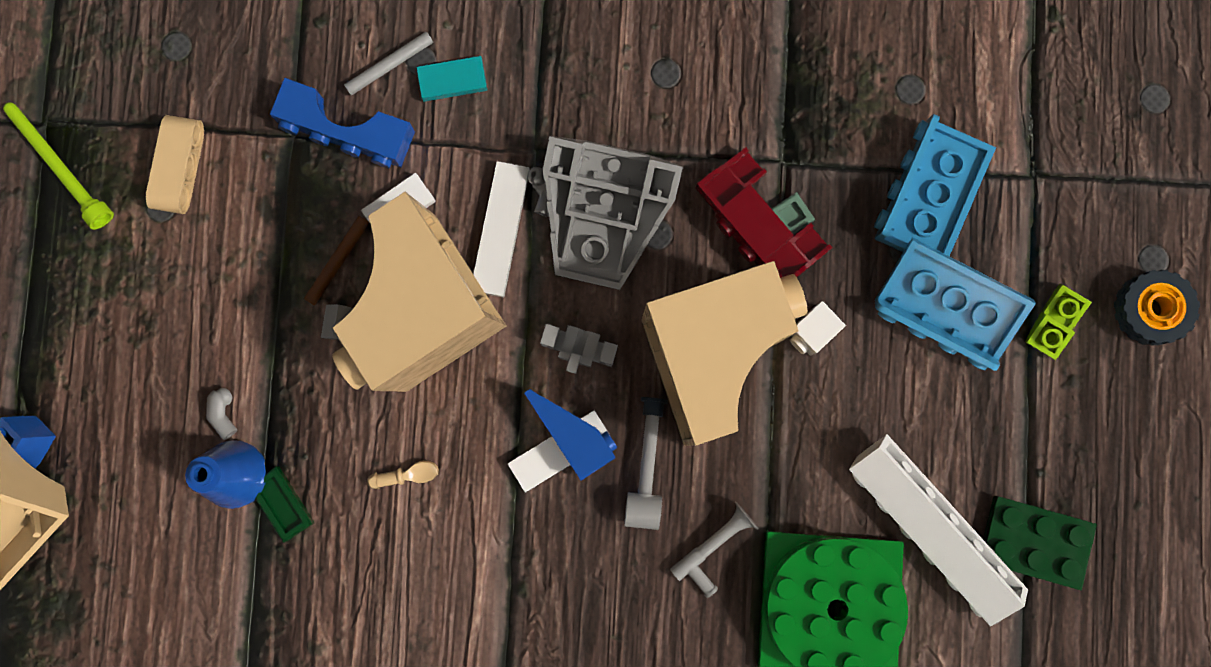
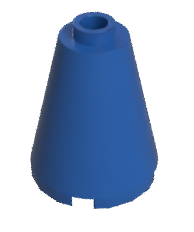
[185,440,266,509]

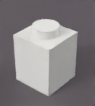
[790,301,846,356]

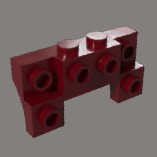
[695,147,832,278]

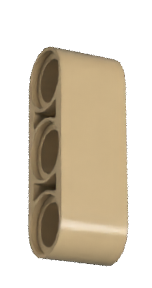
[146,115,204,214]

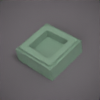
[772,192,815,235]

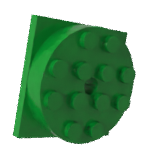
[758,531,908,667]

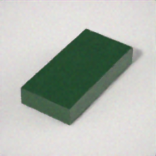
[255,467,315,543]

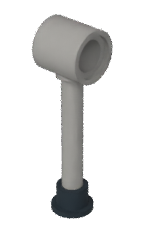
[624,397,668,530]

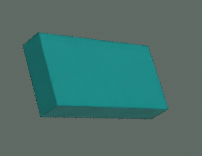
[417,56,488,102]

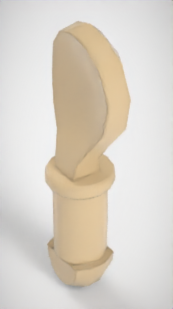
[367,460,439,489]

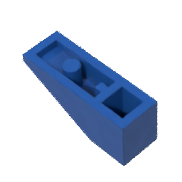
[524,389,617,480]
[0,416,56,468]

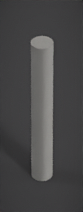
[344,32,433,96]

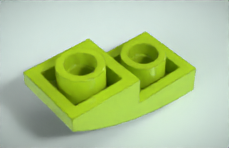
[1025,283,1092,360]

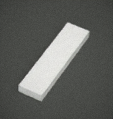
[473,161,530,298]

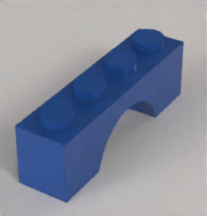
[270,78,415,169]

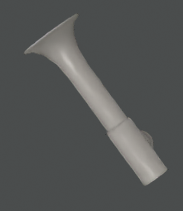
[670,501,758,598]

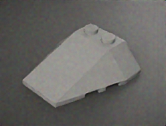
[543,136,683,290]

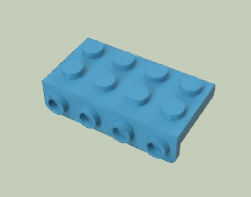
[874,114,996,256]
[875,237,1036,371]

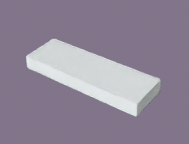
[508,410,611,493]

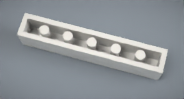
[849,434,1028,626]

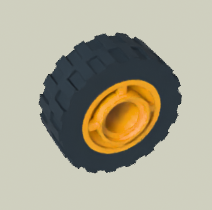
[1114,270,1200,346]

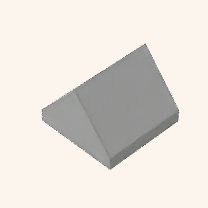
[321,305,353,340]

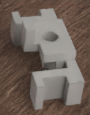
[540,324,618,374]

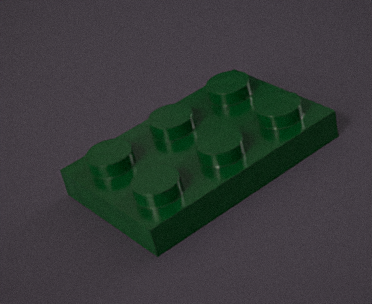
[983,496,1097,591]

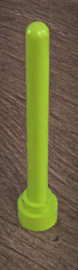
[3,102,114,230]

